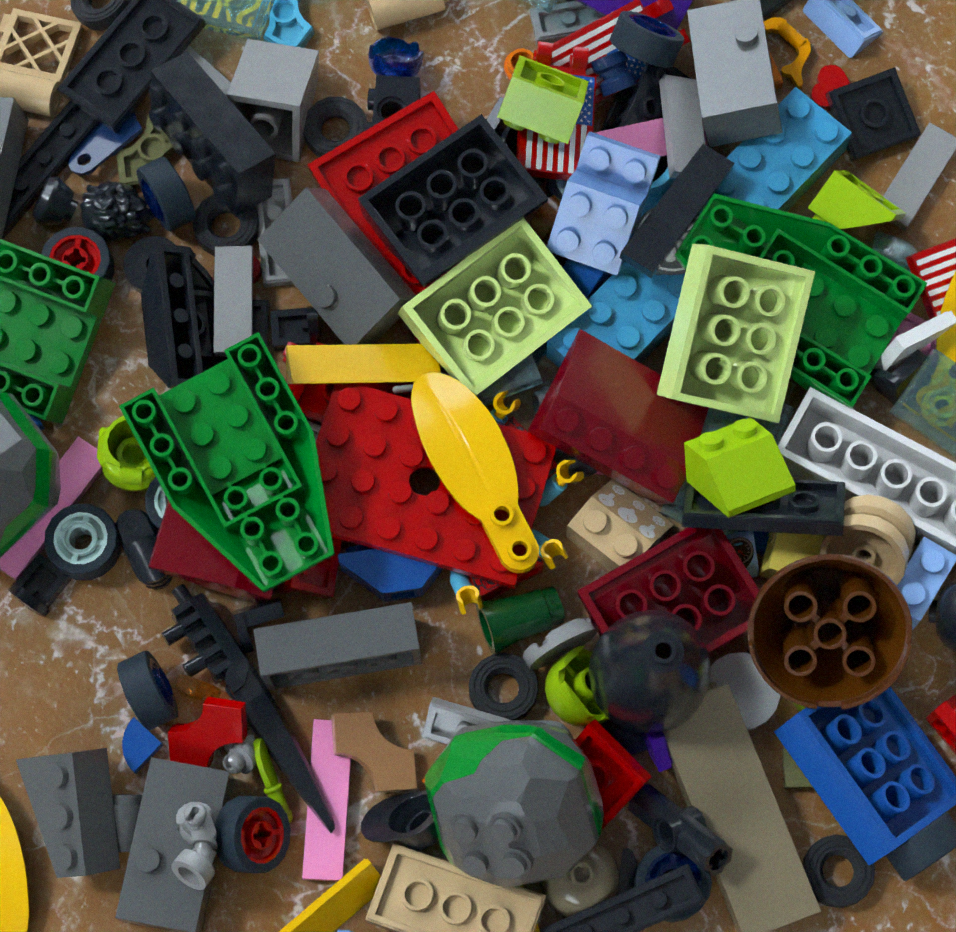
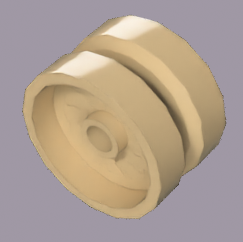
[820,495,916,585]

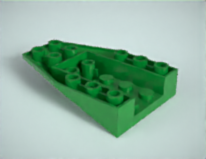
[674,193,927,408]
[0,239,116,424]
[119,332,335,593]

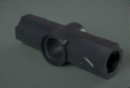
[628,784,733,876]

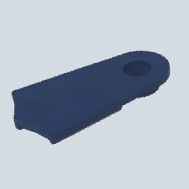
[68,112,143,175]

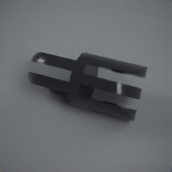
[115,508,173,590]

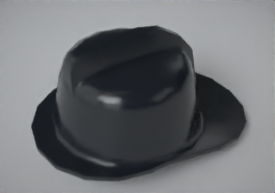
[361,789,439,851]

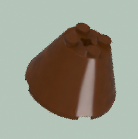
[747,554,912,709]

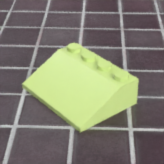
[398,218,592,396]
[657,244,815,423]

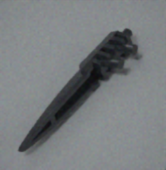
[161,584,335,833]

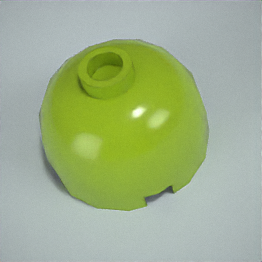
[545,646,609,727]

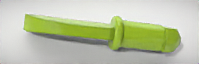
[253,738,293,823]

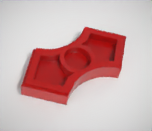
[168,697,248,768]

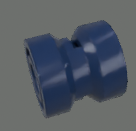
[590,50,637,97]

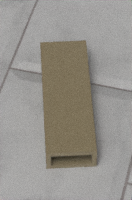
[663,682,821,932]

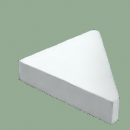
[873,311,956,372]

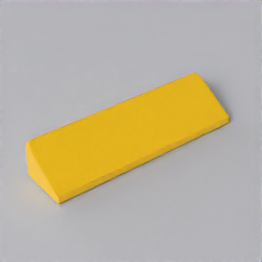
[286,344,441,384]
[279,858,381,932]

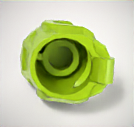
[97,416,156,492]

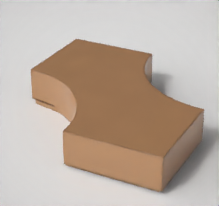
[331,712,417,793]

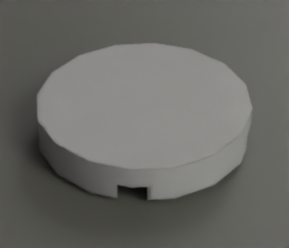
[523,617,598,670]

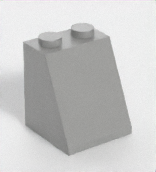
[227,39,319,162]

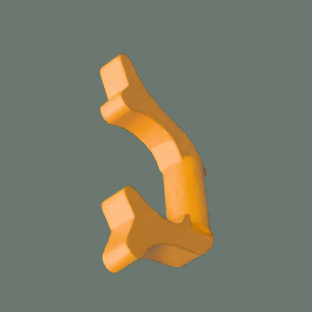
[764,17,811,90]

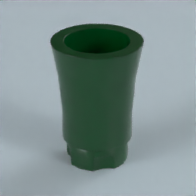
[476,586,565,654]

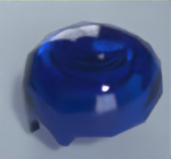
[368,36,425,77]

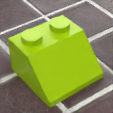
[497,55,589,144]
[808,170,907,229]
[684,417,796,518]

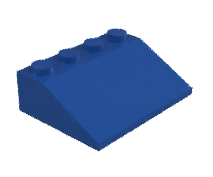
[774,686,956,866]

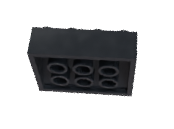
[358,114,548,287]

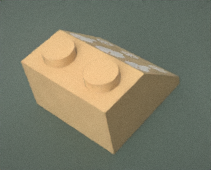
[566,479,674,572]

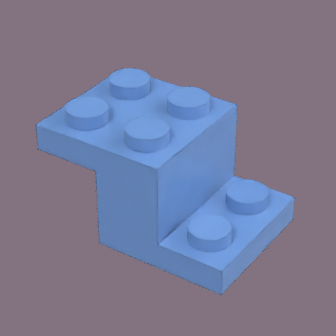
[547,131,661,276]

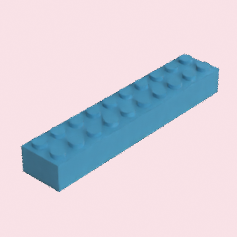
[546,87,852,368]

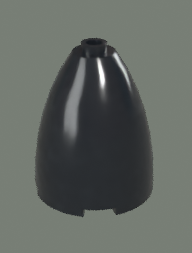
[589,610,711,733]

